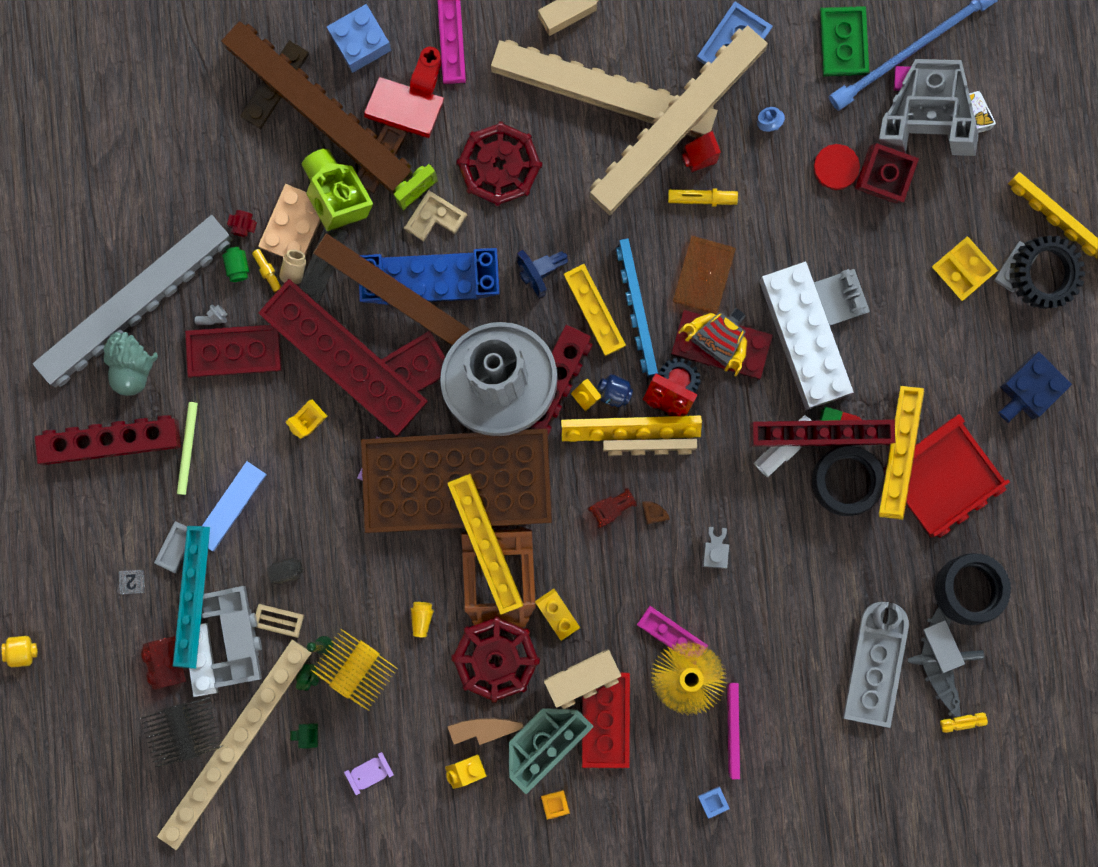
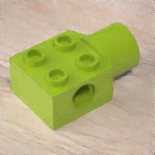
[302,149,373,231]

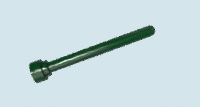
[306,636,334,655]

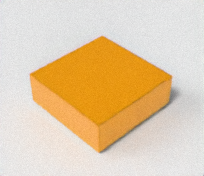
[541,790,570,820]

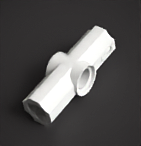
[754,415,812,477]

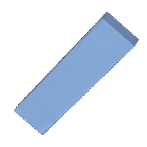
[202,461,267,551]

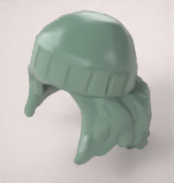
[103,332,158,396]

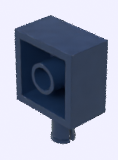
[998,351,1072,423]

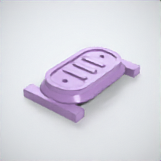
[344,752,394,795]

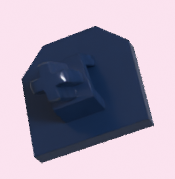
[516,250,568,299]

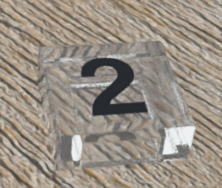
[119,570,145,595]

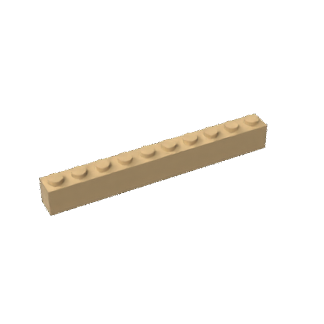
[590,25,768,215]
[491,40,718,138]

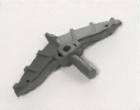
[907,602,984,717]

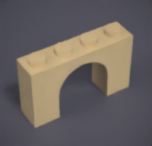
[538,0,599,36]

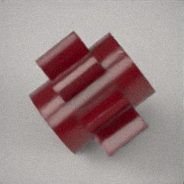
[227,210,257,237]

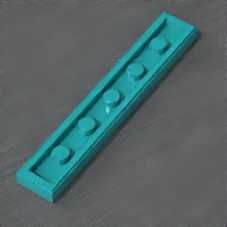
[173,526,210,669]

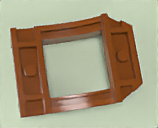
[461,526,535,629]

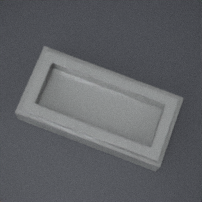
[154,521,187,573]
[923,620,965,674]

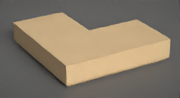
[404,190,468,242]

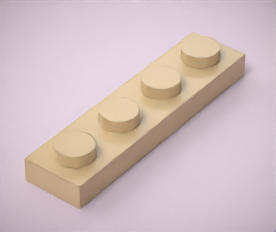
[603,439,697,456]

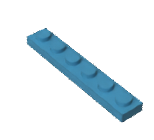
[615,238,658,378]

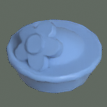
[757,107,785,132]

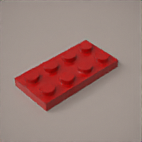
[582,672,630,768]

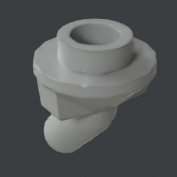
[195,305,228,325]

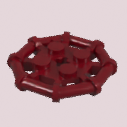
[456,121,543,206]
[451,616,540,703]

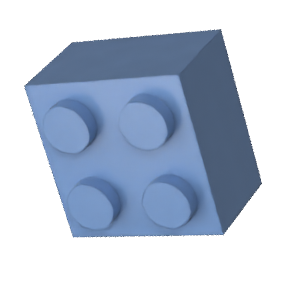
[327,4,392,73]

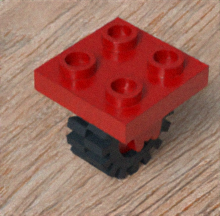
[642,358,701,416]

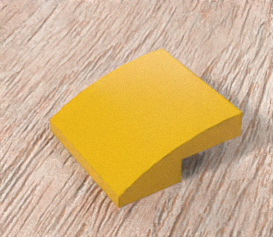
[932,236,998,301]

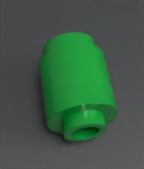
[222,247,249,282]

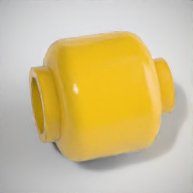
[2,636,38,667]

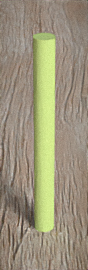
[177,402,198,495]

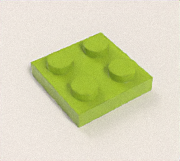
[394,164,438,210]

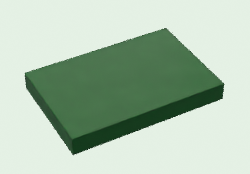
[819,6,869,77]

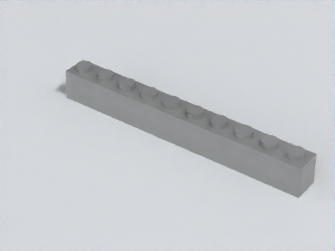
[32,215,233,387]

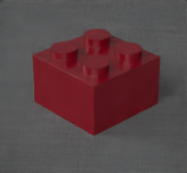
[854,143,919,204]

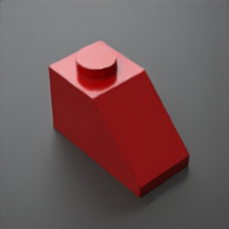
[681,131,721,172]

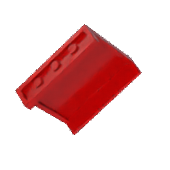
[883,414,1010,538]

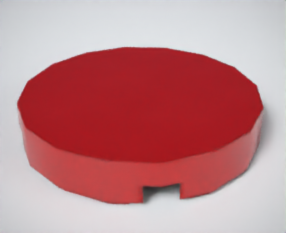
[813,144,860,190]

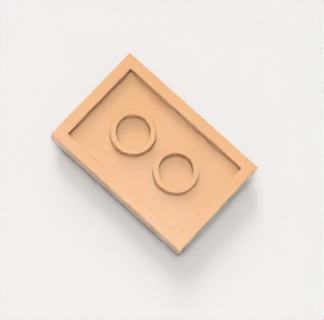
[258,184,321,257]

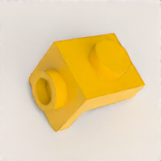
[286,399,328,439]
[445,754,487,789]

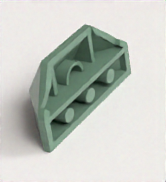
[509,708,594,794]

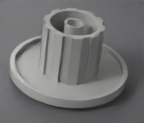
[440,322,558,436]

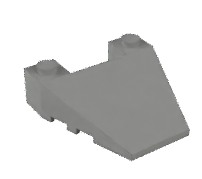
[879,59,978,156]

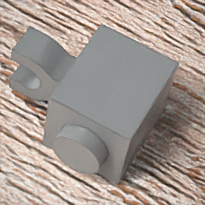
[702,527,729,569]

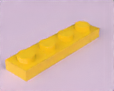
[563,264,626,357]

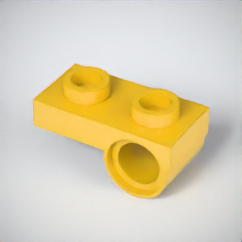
[535,589,580,641]

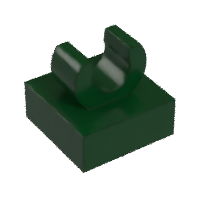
[290,723,318,749]

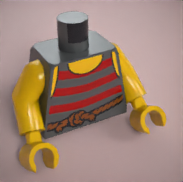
[679,308,747,376]

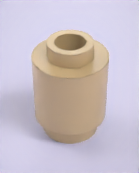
[279,250,306,284]

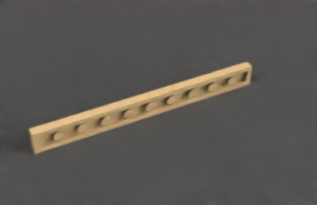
[157,640,312,850]

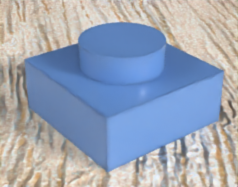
[698,786,730,819]

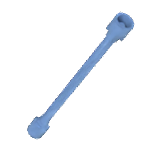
[829,0,998,111]

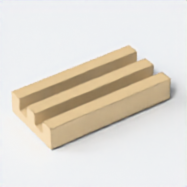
[256,604,304,638]

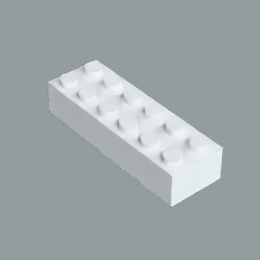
[759,262,853,410]

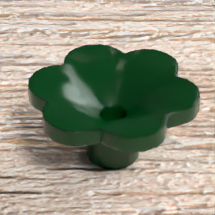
[296,664,319,691]

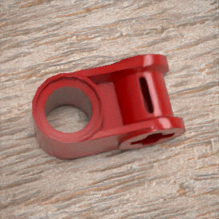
[410,46,442,94]

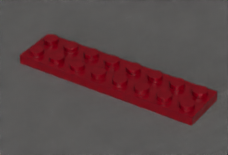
[258,279,428,436]

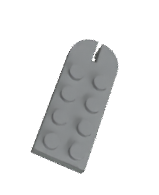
[843,602,909,728]

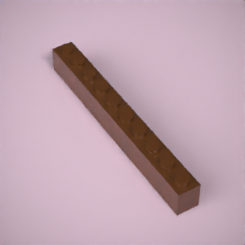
[221,21,413,195]

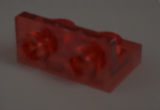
[141,636,186,690]

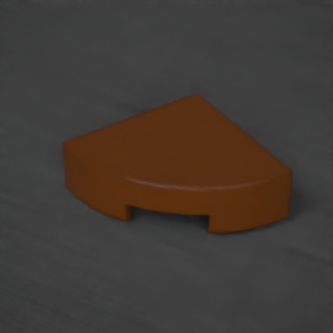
[642,501,670,525]

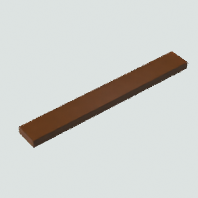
[313,234,470,346]

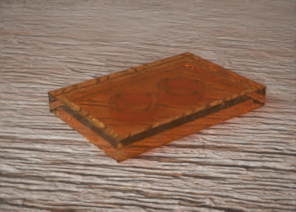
[673,236,736,314]

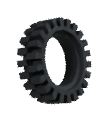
[1010,236,1085,309]

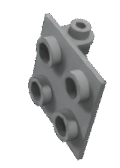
[814,269,870,326]

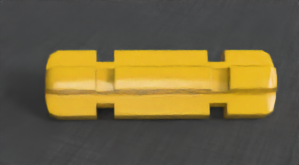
[940,713,988,733]

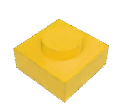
[571,379,601,411]

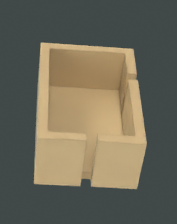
[544,649,621,709]

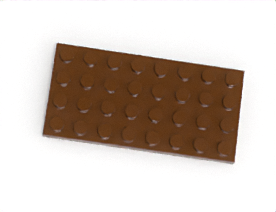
[361,429,552,533]

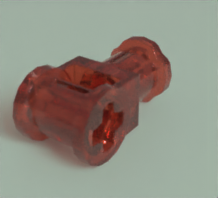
[587,488,637,529]

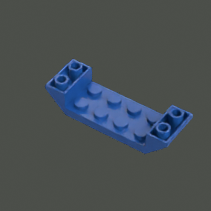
[359,248,499,304]

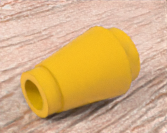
[411,602,434,637]

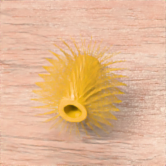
[311,629,398,711]
[651,642,726,714]

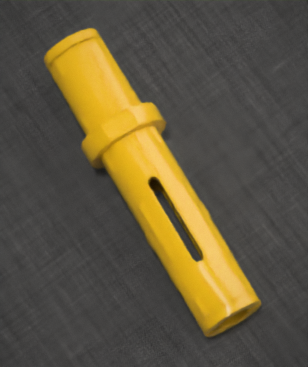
[668,188,738,207]

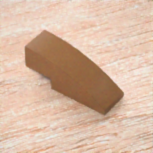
[448,718,524,745]

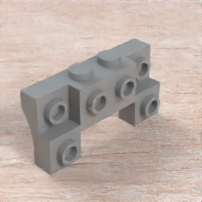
[202,586,262,688]

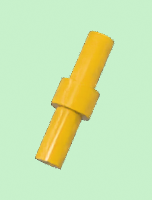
[252,249,281,293]

